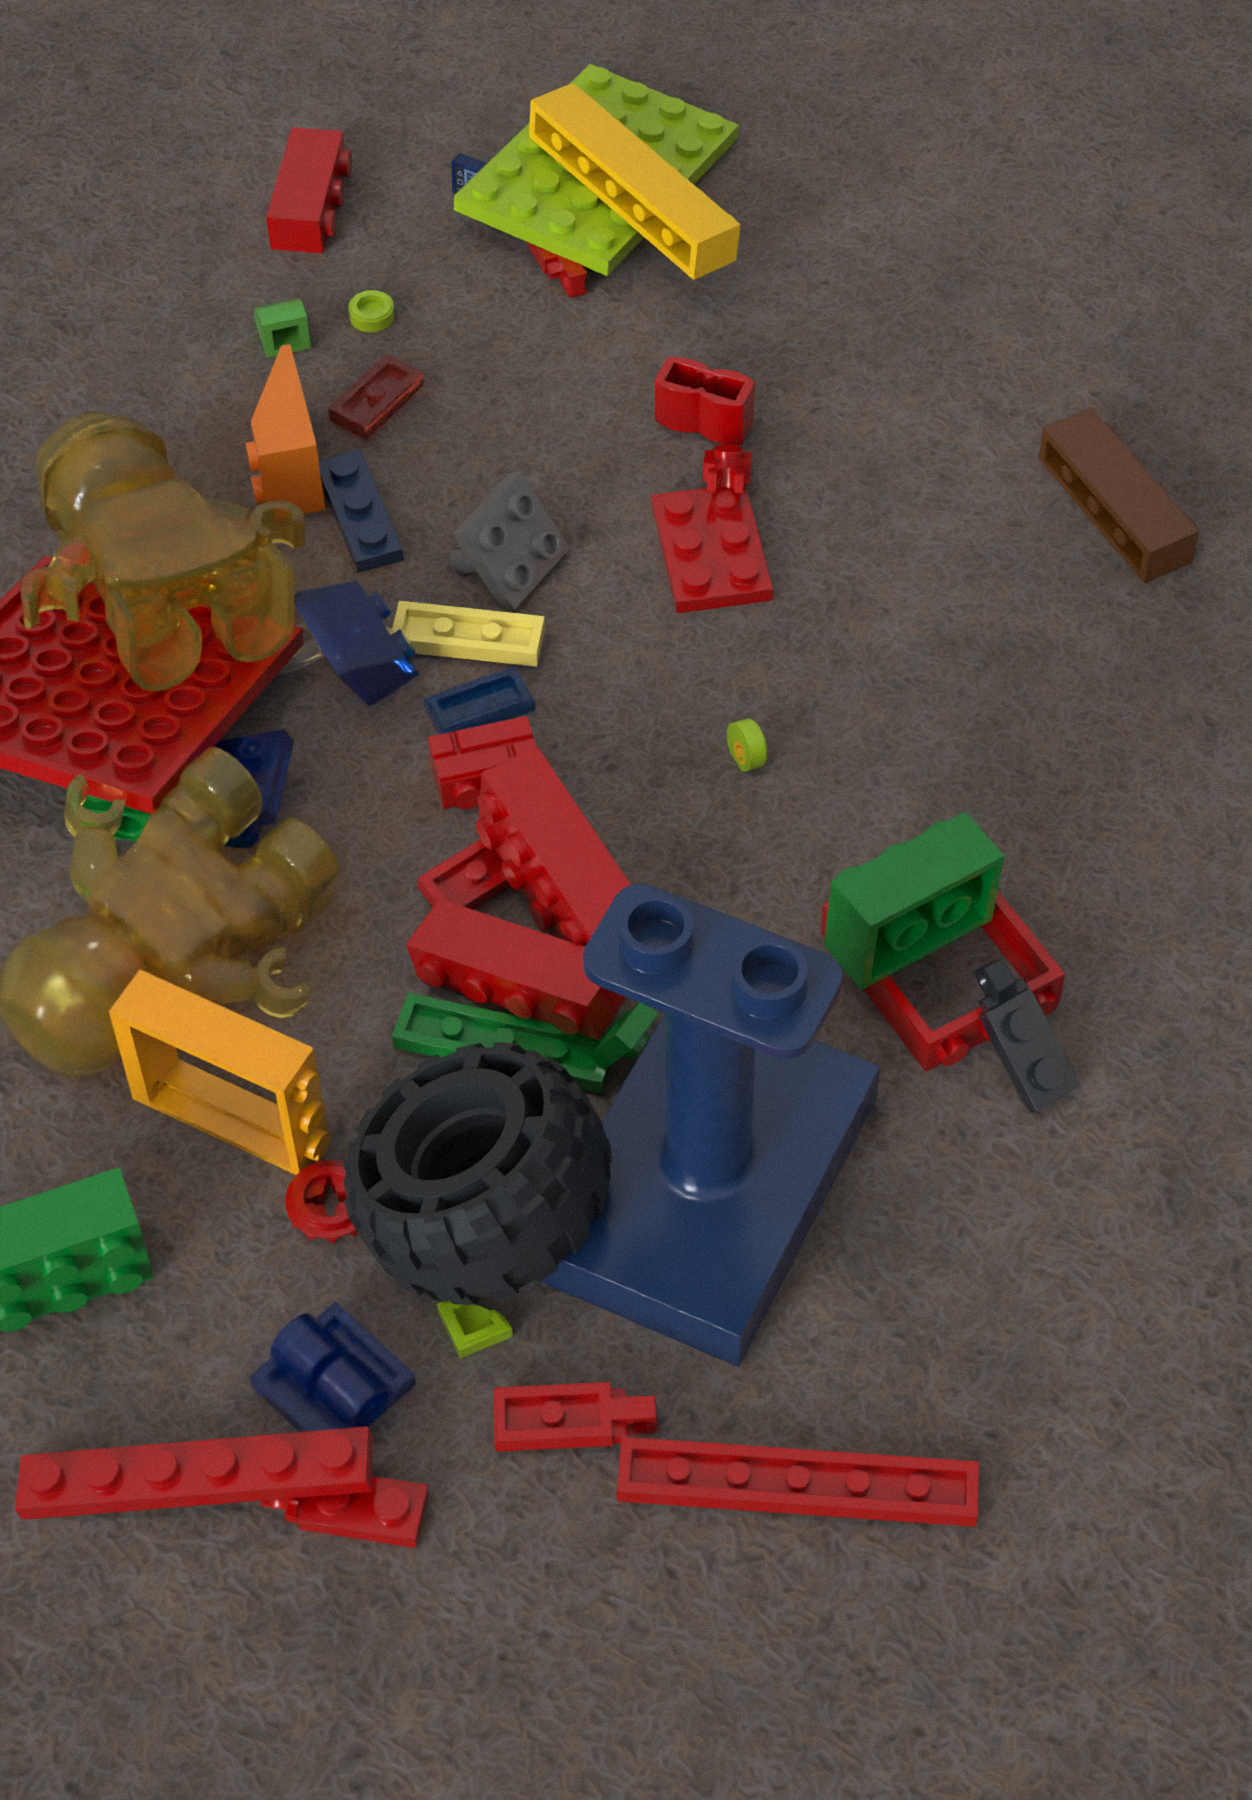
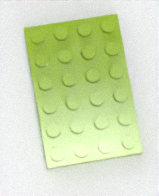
[454,64,739,276]

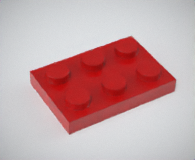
[651,484,773,614]

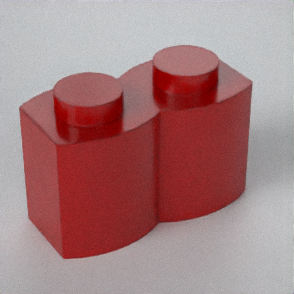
[655,357,755,445]

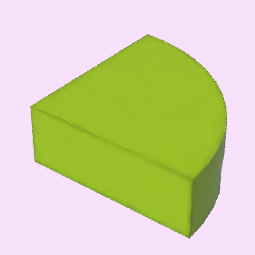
[437,1300,513,1359]

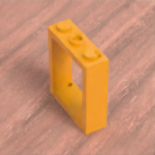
[109,969,331,1175]

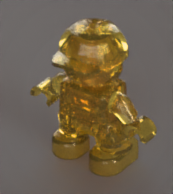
[20,411,305,691]
[0,747,340,1079]

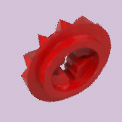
[285,1160,358,1245]

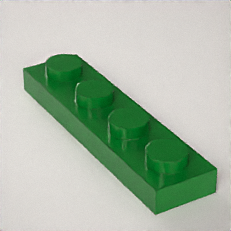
[392,992,611,1094]

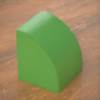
[254,298,311,358]

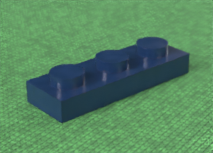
[319,449,404,573]

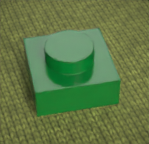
[590,1002,658,1069]

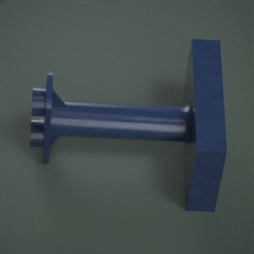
[536,883,880,1368]

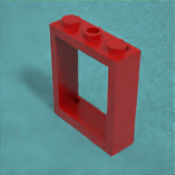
[821,891,1065,1072]

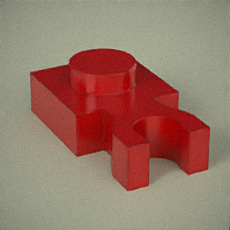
[703,444,753,493]

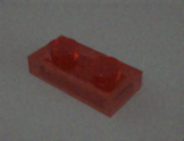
[328,353,424,440]

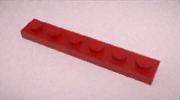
[15,1426,373,1519]
[617,1437,979,1527]

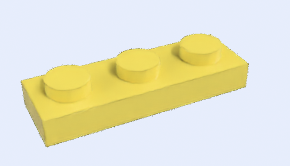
[390,601,545,667]

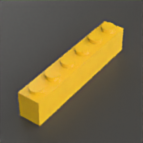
[529,83,741,280]

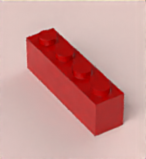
[406,899,627,1040]

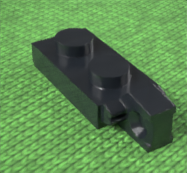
[972,958,1081,1112]

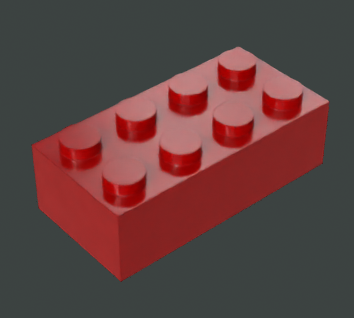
[475,746,631,946]

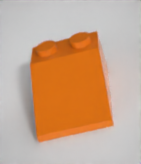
[245,344,325,520]

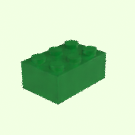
[824,812,1005,990]
[0,1167,154,1332]

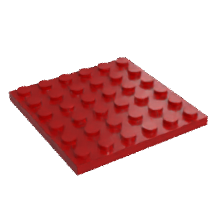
[0,556,304,815]

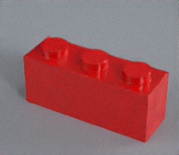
[266,127,352,254]

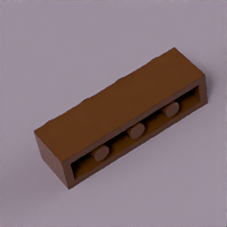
[1039,407,1199,584]

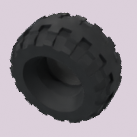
[343,1042,612,1305]

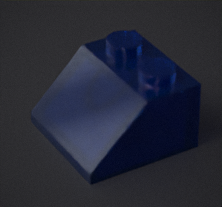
[291,581,419,706]

